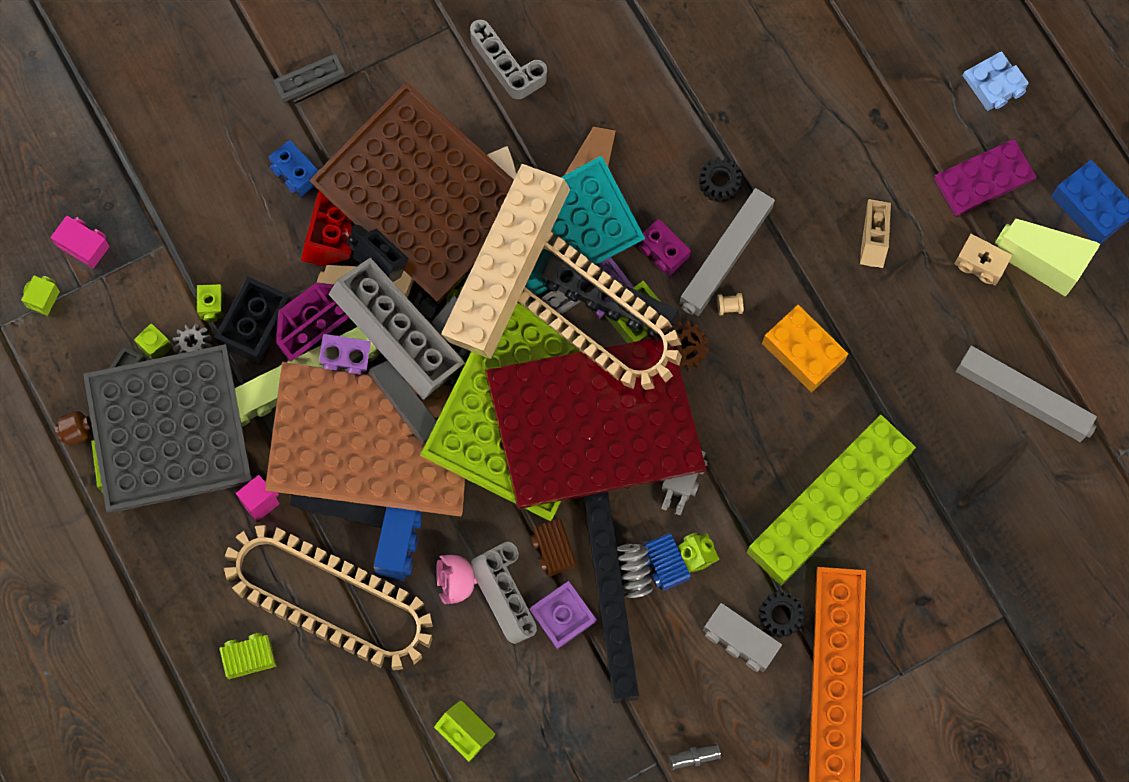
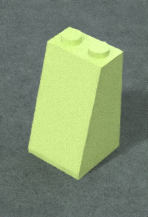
[994,219,1101,297]

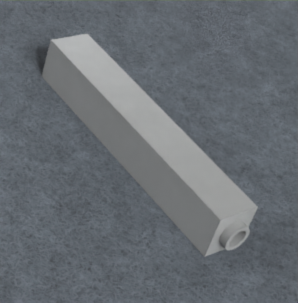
[679,188,775,317]
[956,346,1097,442]

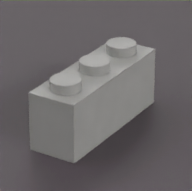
[703,603,782,672]

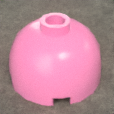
[436,555,478,604]

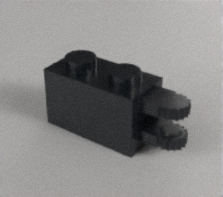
[346,225,409,282]

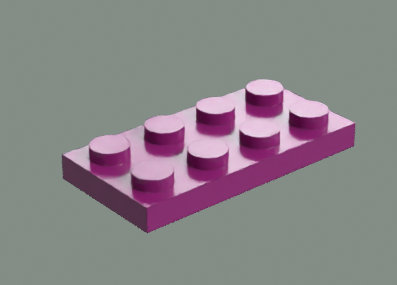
[933,139,1036,217]

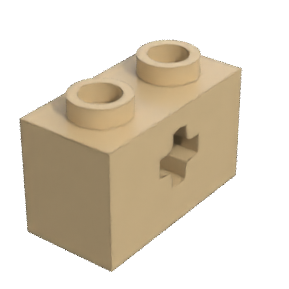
[954,234,1012,286]

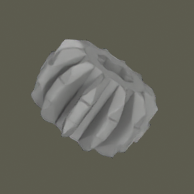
[172,324,213,354]

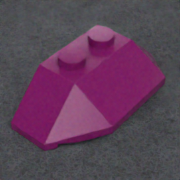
[276,282,349,362]

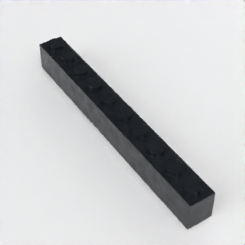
[583,491,639,703]

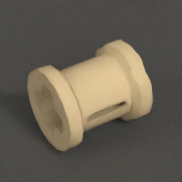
[717,293,743,315]

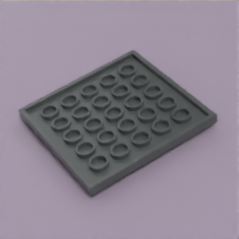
[83,344,252,513]

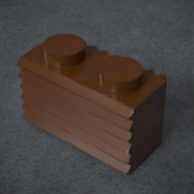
[530,519,577,577]

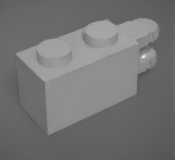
[661,451,708,516]

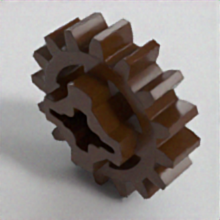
[674,321,710,372]

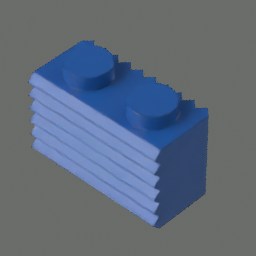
[643,533,691,591]

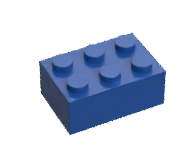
[1051,160,1129,244]
[374,507,423,582]

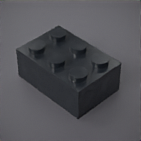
[214,276,291,365]

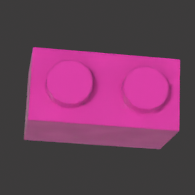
[50,216,110,269]
[236,475,279,522]

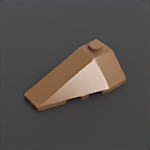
[564,127,616,175]

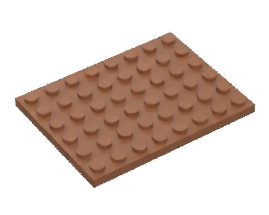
[265,362,465,516]

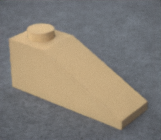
[860,199,891,268]

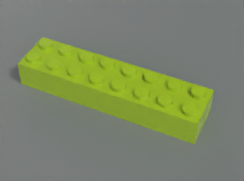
[746,415,916,586]

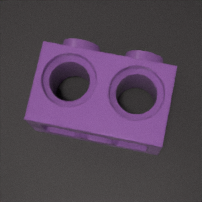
[319,334,371,375]

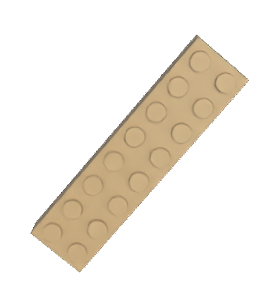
[441,164,570,359]

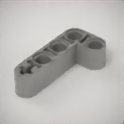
[470,20,547,99]
[471,542,537,644]

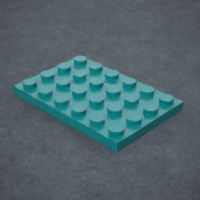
[525,156,645,296]

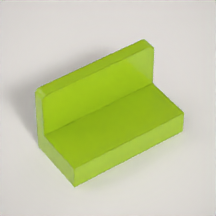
[434,701,495,762]

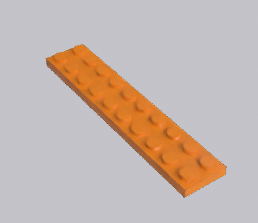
[809,567,866,782]

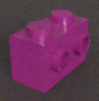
[638,219,691,276]

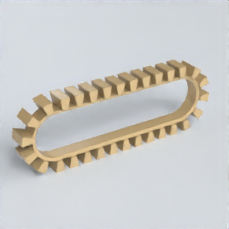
[518,232,682,390]
[224,525,433,670]

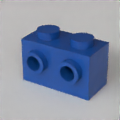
[269,140,318,198]

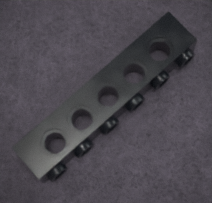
[541,254,681,341]

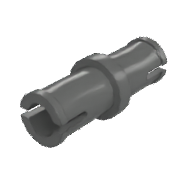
[669,743,721,770]

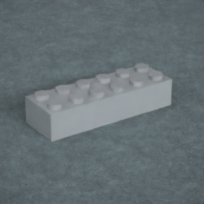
[329,258,465,400]

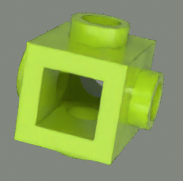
[677,533,720,573]

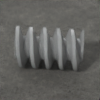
[617,544,653,598]

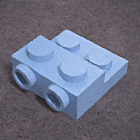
[963,51,1029,111]

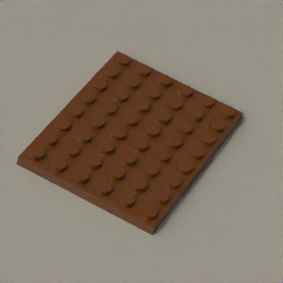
[309,82,514,304]

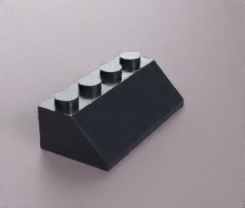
[290,494,386,527]

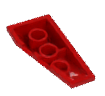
[301,190,352,267]

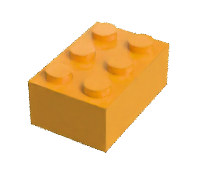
[762,305,848,393]

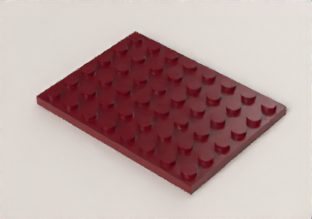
[485,339,707,509]

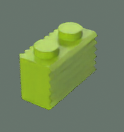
[219,633,277,679]

